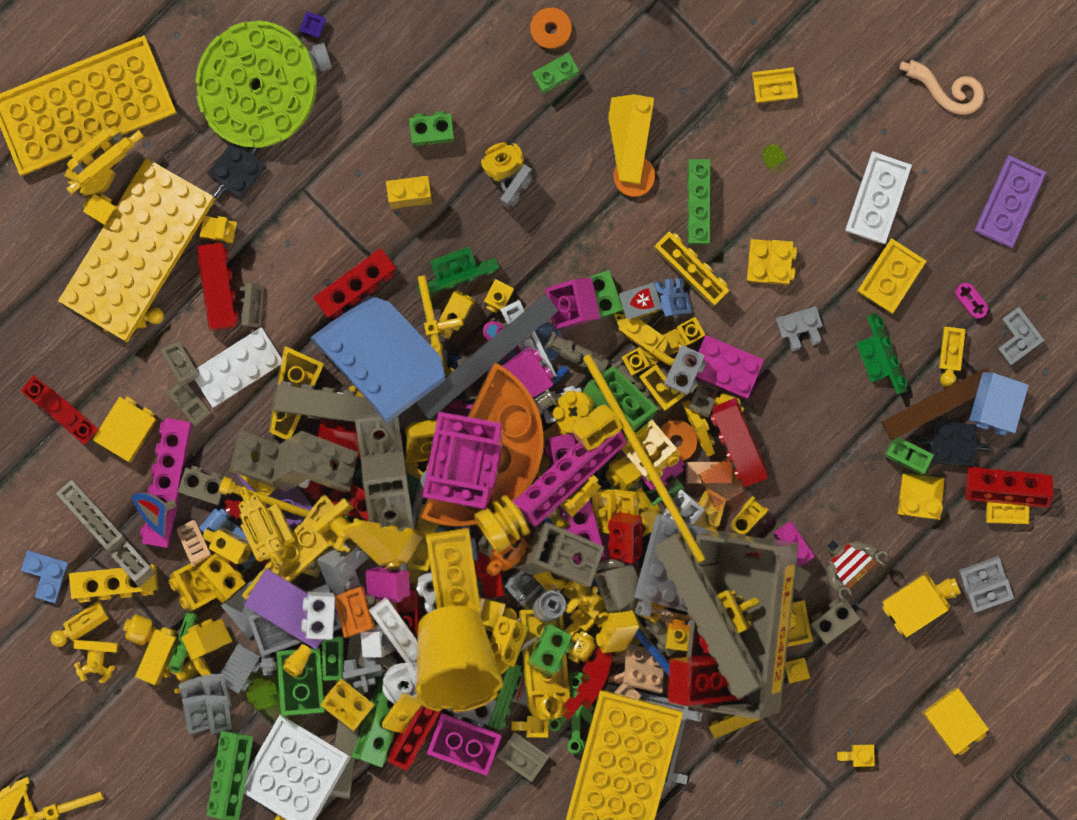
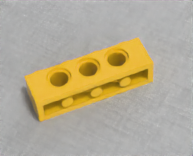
[69,564,159,603]

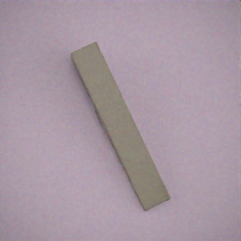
[56,480,155,587]

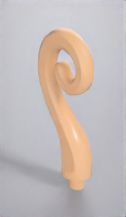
[899,60,985,115]

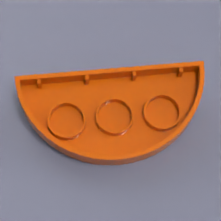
[420,363,543,526]

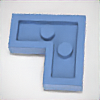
[21,550,69,603]

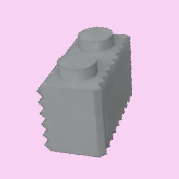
[220,644,262,694]

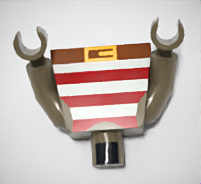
[825,539,891,603]

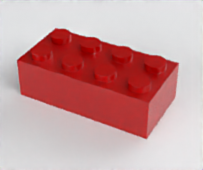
[668,655,746,706]

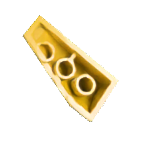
[608,94,654,185]
[342,521,423,570]

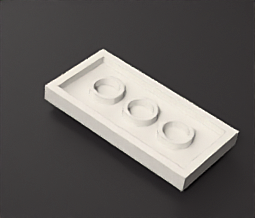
[845,151,912,244]
[195,327,282,408]

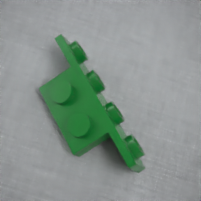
[417,246,500,296]
[856,313,908,394]

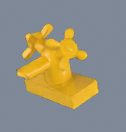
[311,499,361,552]
[563,580,606,621]
[718,589,759,633]
[74,639,120,683]
[163,654,213,693]

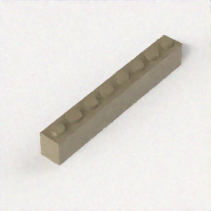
[271,381,444,430]
[655,533,766,699]

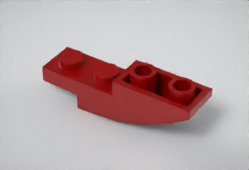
[563,647,612,720]

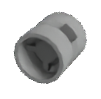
[308,42,332,72]
[533,591,566,623]

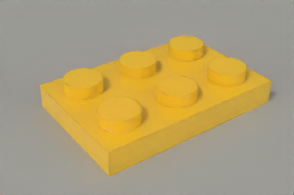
[857,238,926,314]

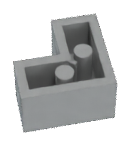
[317,539,369,595]

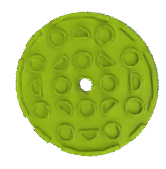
[196,21,317,148]

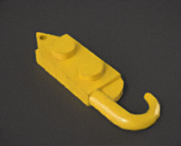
[614,314,681,366]

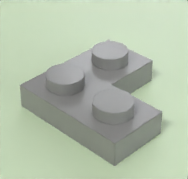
[997,307,1044,366]

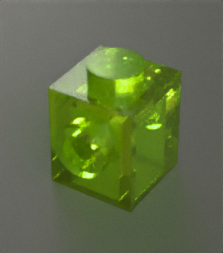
[246,677,278,711]

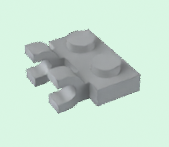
[775,306,822,352]

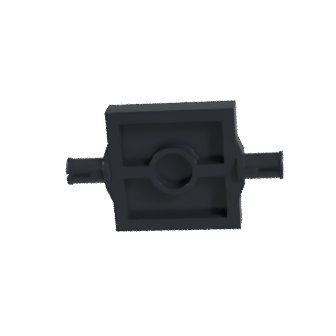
[207,142,267,201]
[917,420,990,467]

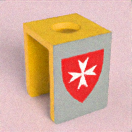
[619,282,662,319]

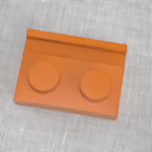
[335,587,375,638]

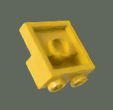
[746,239,797,285]
[621,420,681,481]
[169,557,228,612]

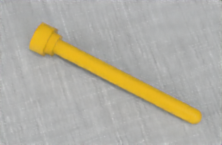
[218,476,310,518]

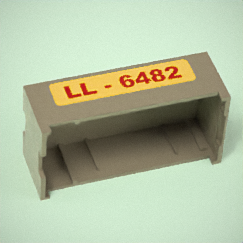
[682,531,799,719]

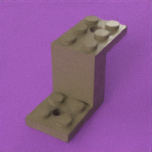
[355,413,414,531]
[229,430,358,493]
[477,523,604,587]

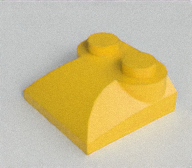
[404,419,437,464]
[897,473,944,520]

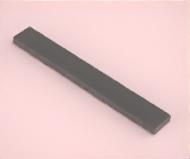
[415,294,559,419]

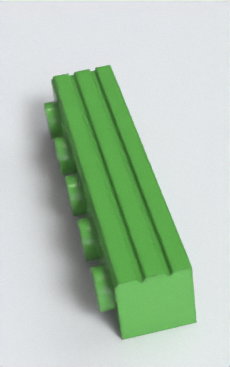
[489,664,524,730]

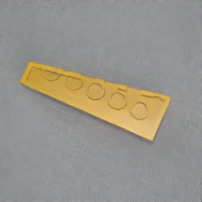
[242,494,351,599]

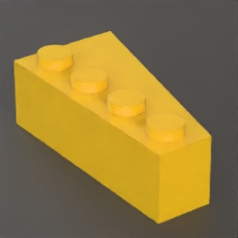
[269,346,324,440]

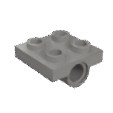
[500,164,532,209]

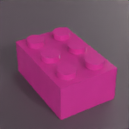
[692,335,764,400]
[427,713,502,776]

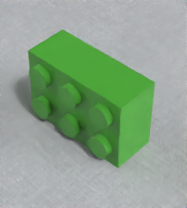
[583,366,658,439]
[276,648,324,716]

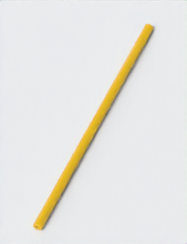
[583,354,705,563]

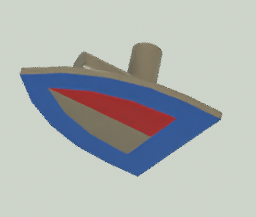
[131,492,176,537]

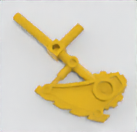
[417,275,464,377]
[0,777,104,820]

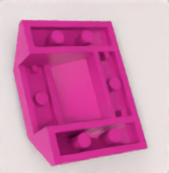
[423,412,502,509]

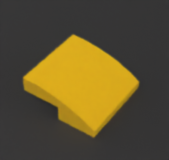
[592,489,638,534]

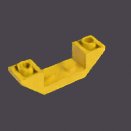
[621,317,705,376]

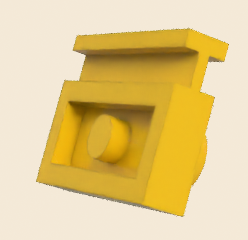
[752,67,798,104]

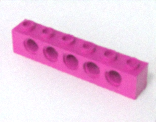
[140,418,192,548]
[513,430,627,527]
[543,433,605,565]

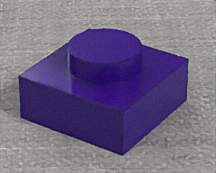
[299,11,326,39]

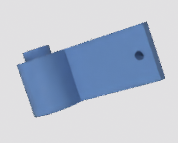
[199,508,256,569]

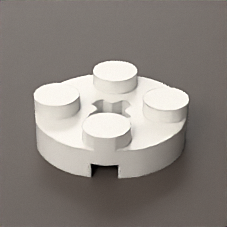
[383,662,417,703]

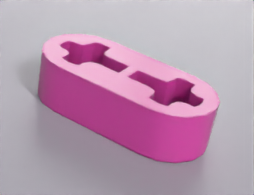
[955,283,988,319]

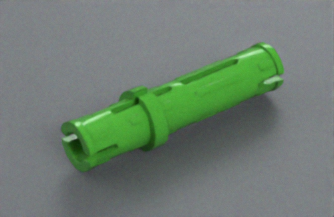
[168,612,198,673]

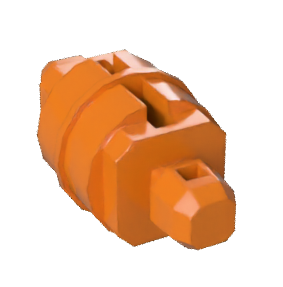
[487,530,531,576]

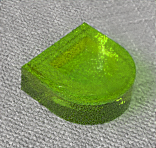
[762,144,787,170]

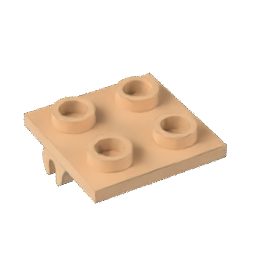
[608,644,664,694]

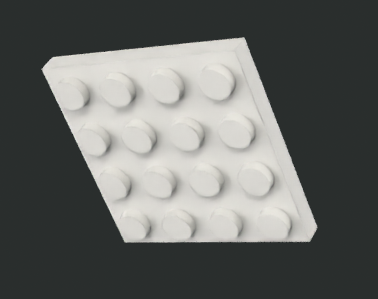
[244,715,351,820]

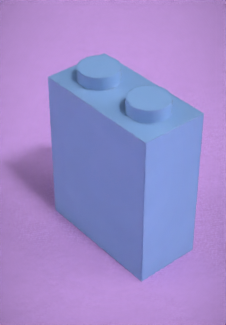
[969,372,1029,436]

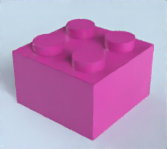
[545,277,600,330]

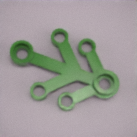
[548,672,598,755]

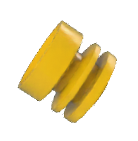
[474,495,530,553]

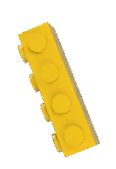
[653,231,729,308]

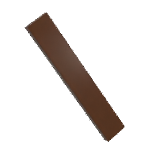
[881,368,989,441]

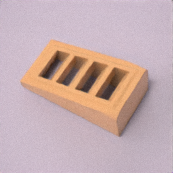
[177,520,211,566]

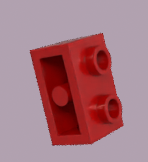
[608,512,642,563]

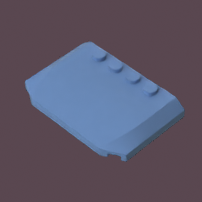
[310,295,446,424]

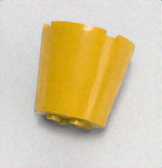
[416,606,503,712]

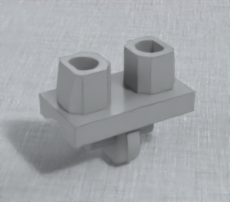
[342,657,382,693]

